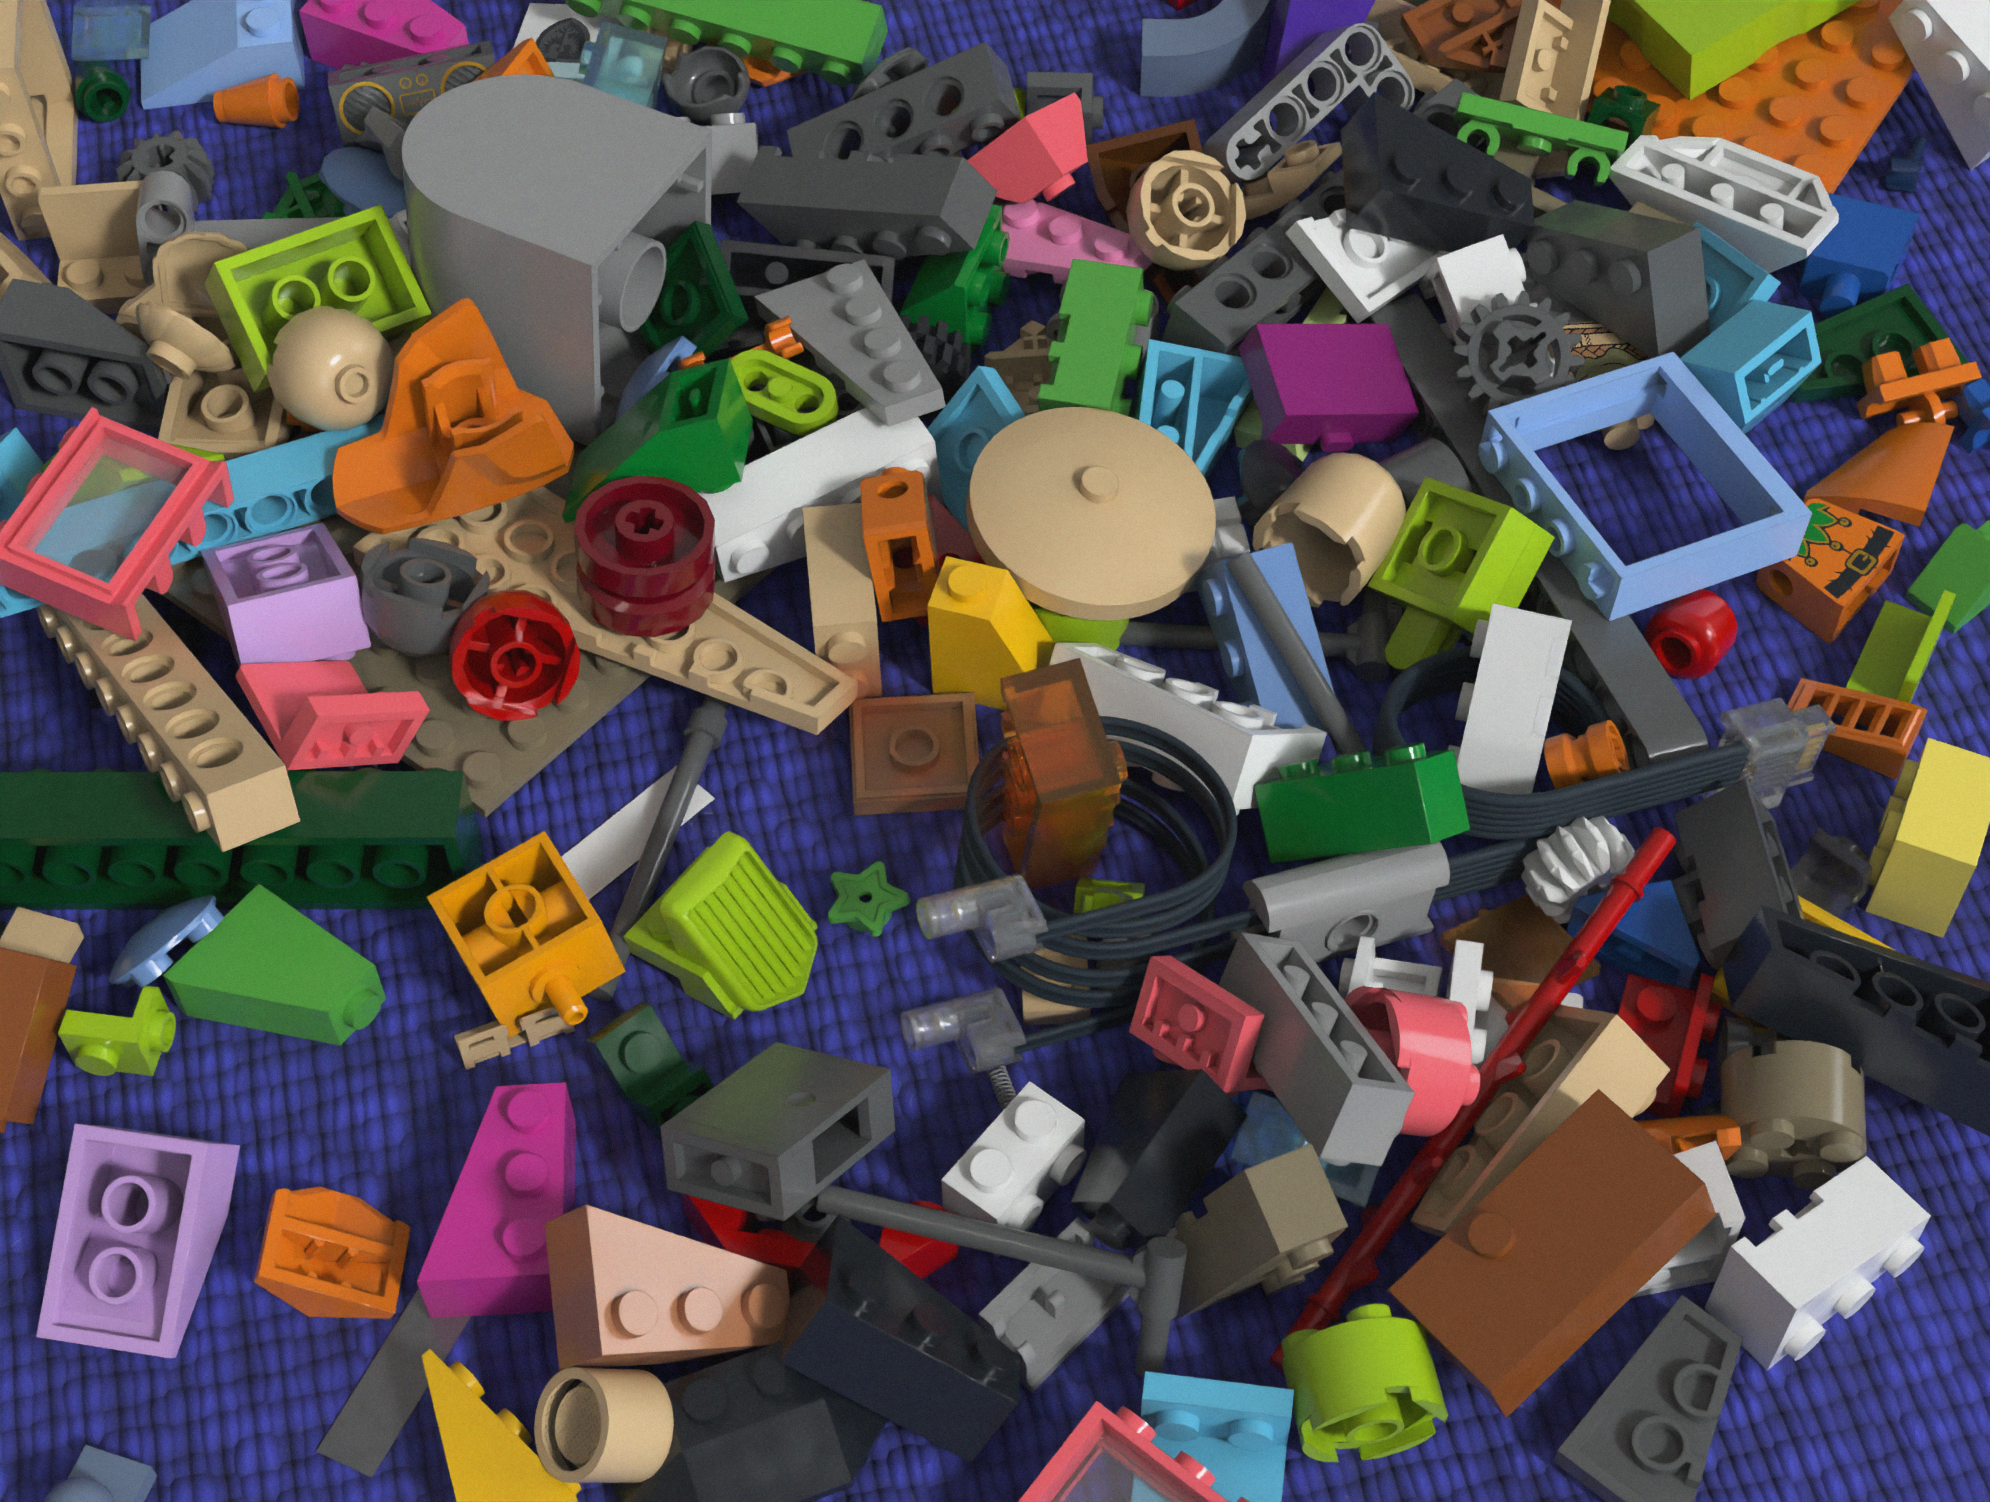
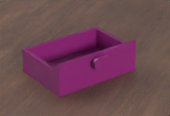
[1238,324,1419,452]

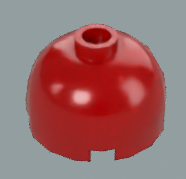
[449,590,581,721]

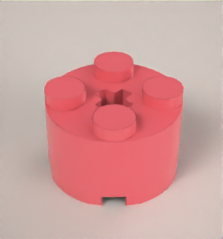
[1344,986,1480,1137]

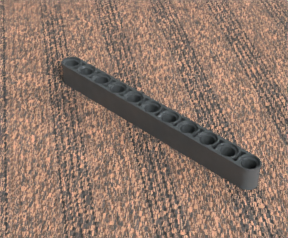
[1356,293,1709,770]

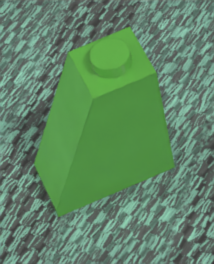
[163,884,386,1046]

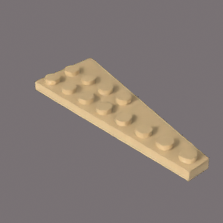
[353,486,858,735]

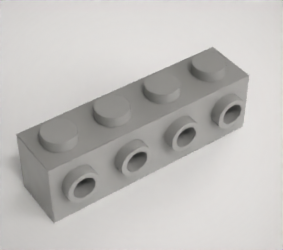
[1218,932,1415,1166]

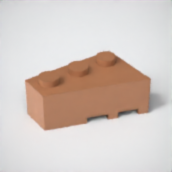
[544,1204,790,1370]

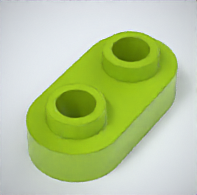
[731,349,839,437]

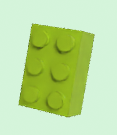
[204,204,432,393]

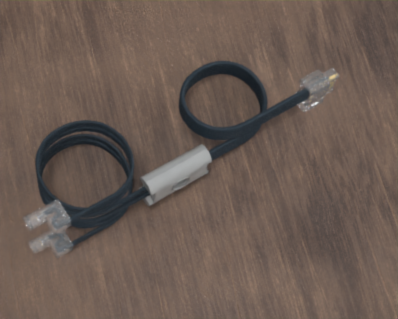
[900,646,1837,1074]

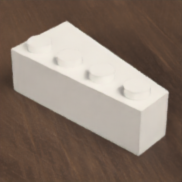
[697,407,944,583]
[1035,642,1327,816]

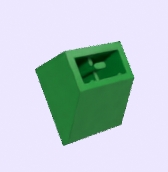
[900,204,1010,356]

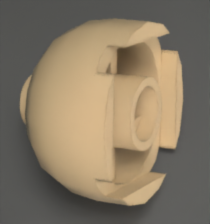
[1126,150,1246,271]
[267,306,394,431]

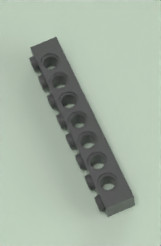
[1162,78,1486,357]

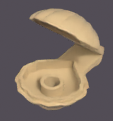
[116,230,249,380]

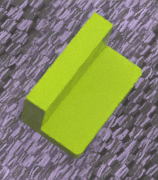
[1846,590,1957,703]

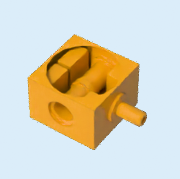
[427,831,626,1039]

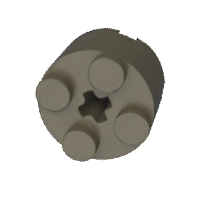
[1720,1040,1867,1190]

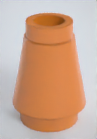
[213,73,300,128]

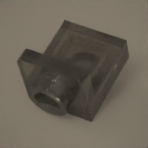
[1790,828,1872,920]

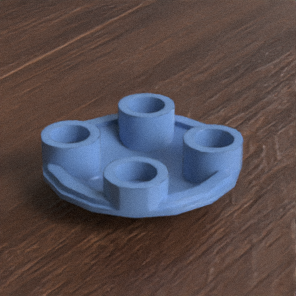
[318,147,406,219]
[615,336,697,422]
[108,894,224,989]

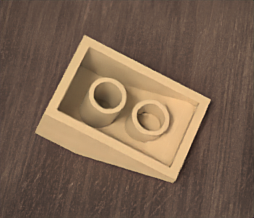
[158,317,296,459]

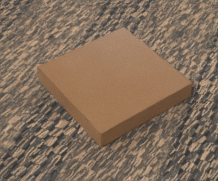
[849,692,982,816]

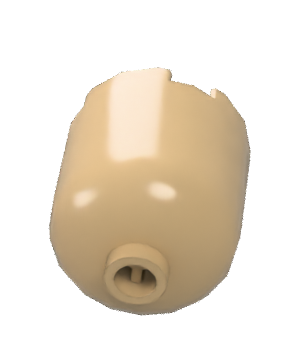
[1252,452,1406,607]

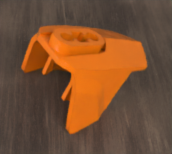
[332,297,574,535]

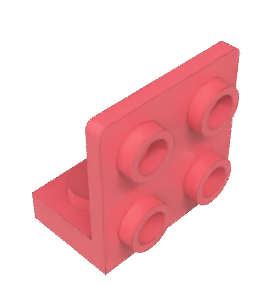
[235,660,430,770]
[1129,955,1273,1097]

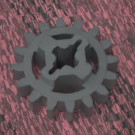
[1449,291,1585,418]

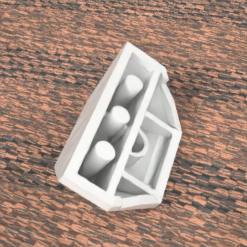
[1609,135,1839,273]

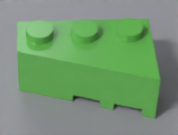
[1037,259,1153,417]

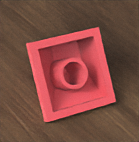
[967,92,1088,204]

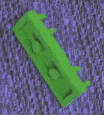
[1451,92,1629,187]

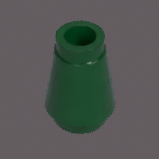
[73,51,130,122]

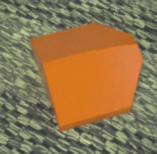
[254,1186,411,1319]

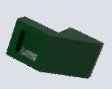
[586,1001,715,1143]

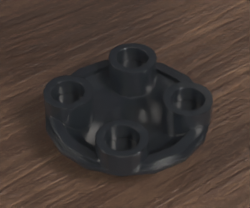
[1237,440,1307,527]

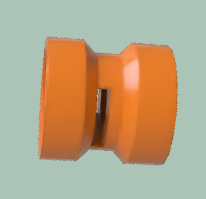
[1544,720,1630,789]

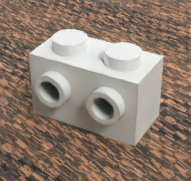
[941,1081,1087,1257]

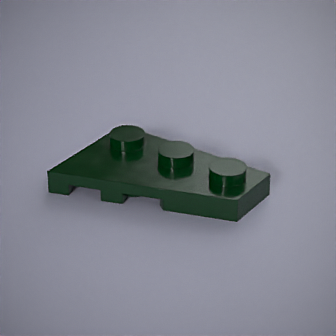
[1789,283,1969,403]

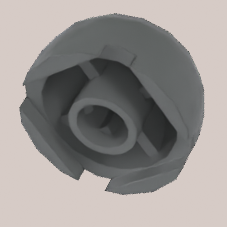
[358,538,490,657]

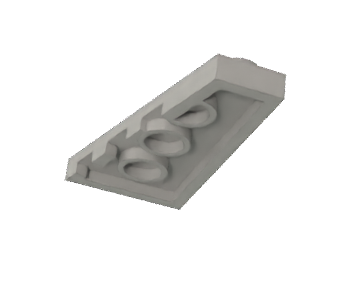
[754,259,946,427]

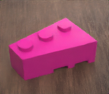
[299,0,469,70]
[416,1082,576,1318]

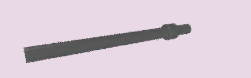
[588,695,730,1002]

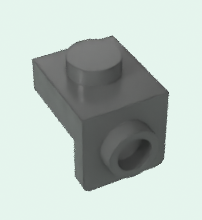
[1027,72,1103,145]

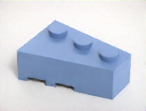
[1194,542,1335,732]

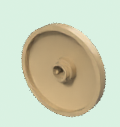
[966,407,1216,621]

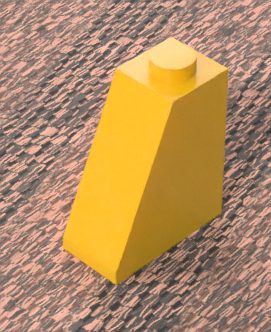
[927,556,1055,721]

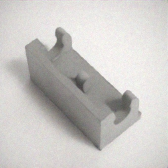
[979,1217,1129,1393]

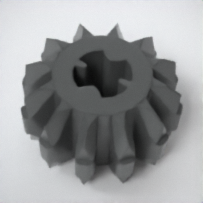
[116,130,215,214]

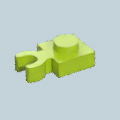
[1074,877,1145,920]

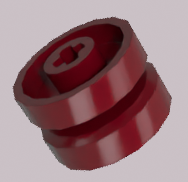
[574,476,715,637]

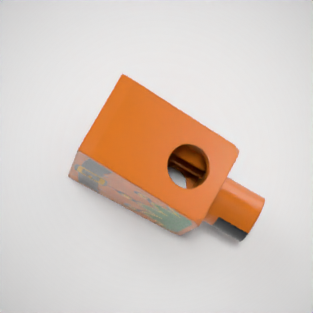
[1755,498,1905,644]

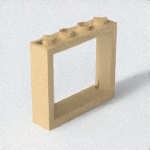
[0,0,78,241]

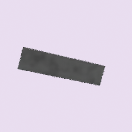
[316,1288,471,1478]

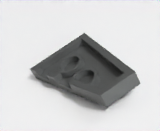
[1553,1295,1743,1502]

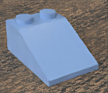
[140,0,305,110]

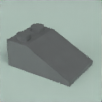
[0,278,169,434]

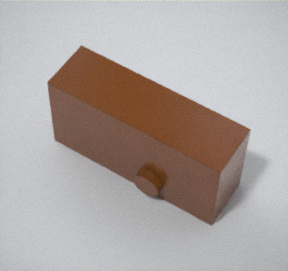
[1388,1089,1716,1418]

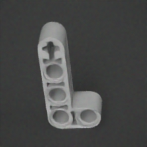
[1202,23,1415,183]
[136,170,343,286]

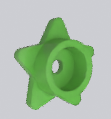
[827,861,911,937]

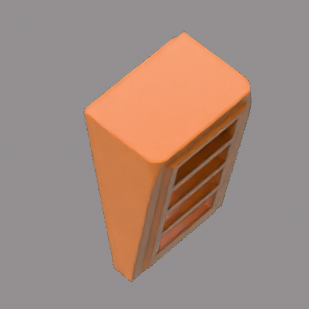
[1776,678,1928,780]

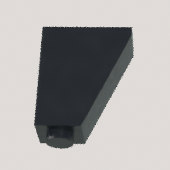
[1071,1069,1248,1251]

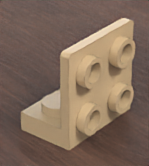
[37,180,163,314]

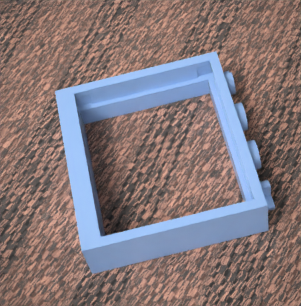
[1478,352,1812,621]

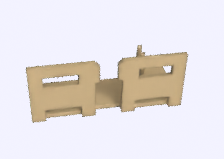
[454,1006,575,1070]

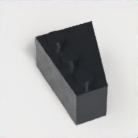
[1341,92,1535,252]
[711,239,895,362]
[780,1214,1021,1462]

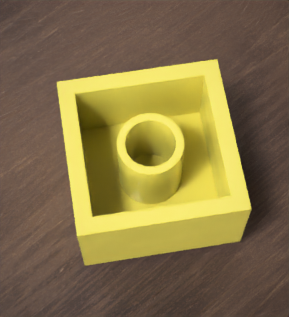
[1861,738,1990,938]

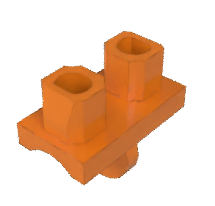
[1856,338,1982,426]

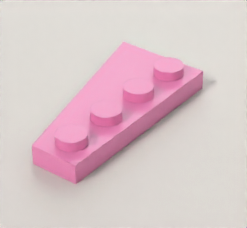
[993,197,1153,284]

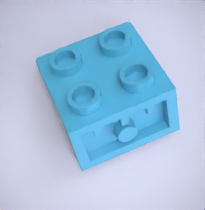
[1131,1371,1294,1502]

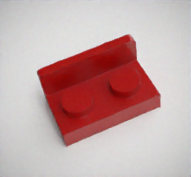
[1617,973,1722,1118]

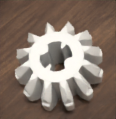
[1521,816,1635,924]

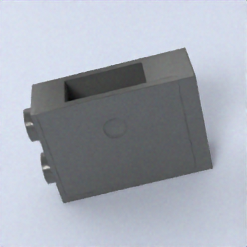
[660,1042,895,1223]

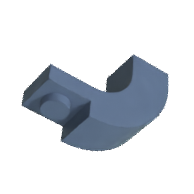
[1140,0,1270,97]

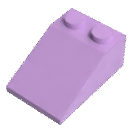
[201,523,372,668]
[36,1124,240,1358]

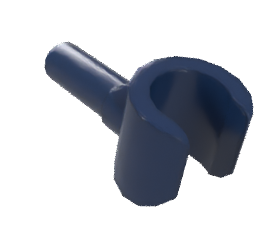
[1885,136,1928,192]

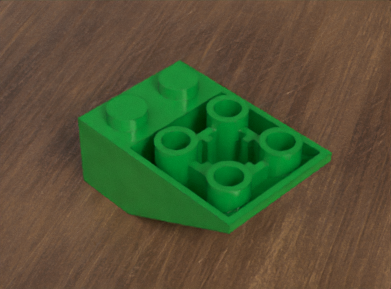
[562,358,753,523]

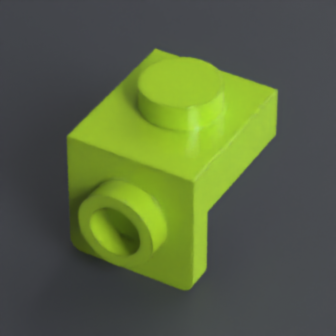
[58,985,176,1076]

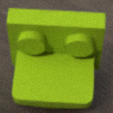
[623,831,818,1020]

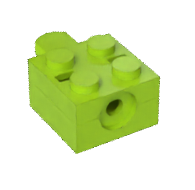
[1368,477,1555,672]

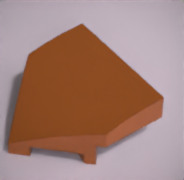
[1400,0,1521,73]

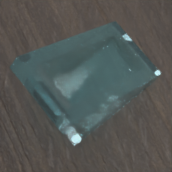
[71,0,151,61]

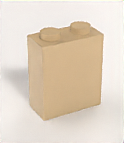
[802,503,882,699]

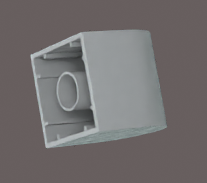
[401,74,712,446]

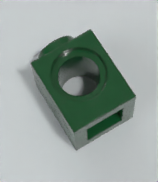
[1578,85,1661,170]

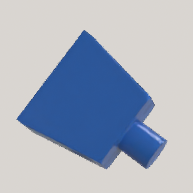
[1798,193,1920,318]

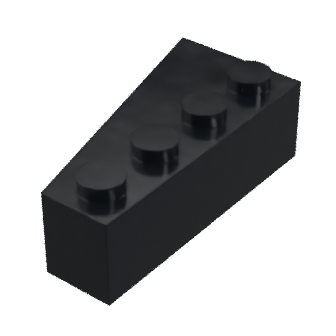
[1722,905,1990,1137]

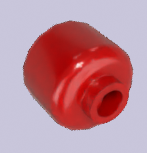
[1644,589,1738,680]

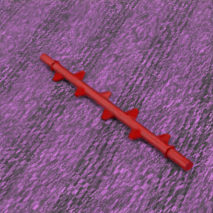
[1268,827,1676,1374]

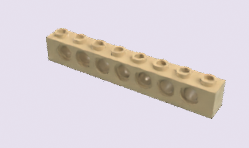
[36,594,300,852]

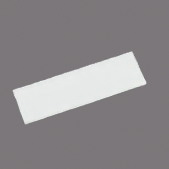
[562,765,715,900]

